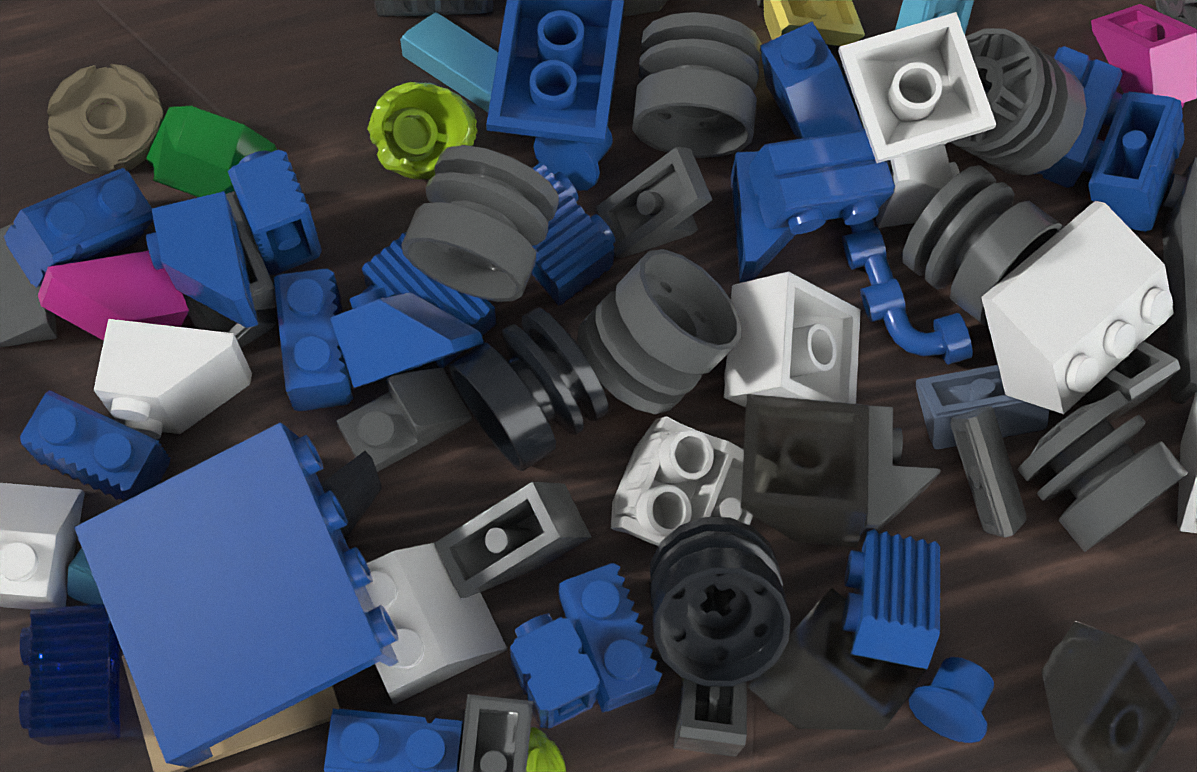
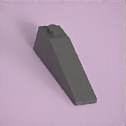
[1161,156,1197,405]

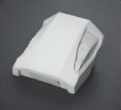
[611,416,777,546]

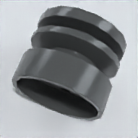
[632,12,762,158]
[951,28,1087,175]
[401,145,559,302]
[902,165,1063,326]
[577,249,741,414]
[1017,390,1188,552]

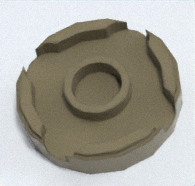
[47,64,165,175]

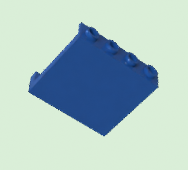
[74,422,399,768]

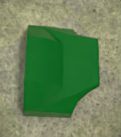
[146,106,277,197]

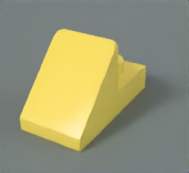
[764,0,865,46]

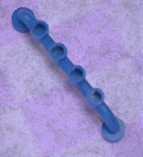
[841,63,973,365]

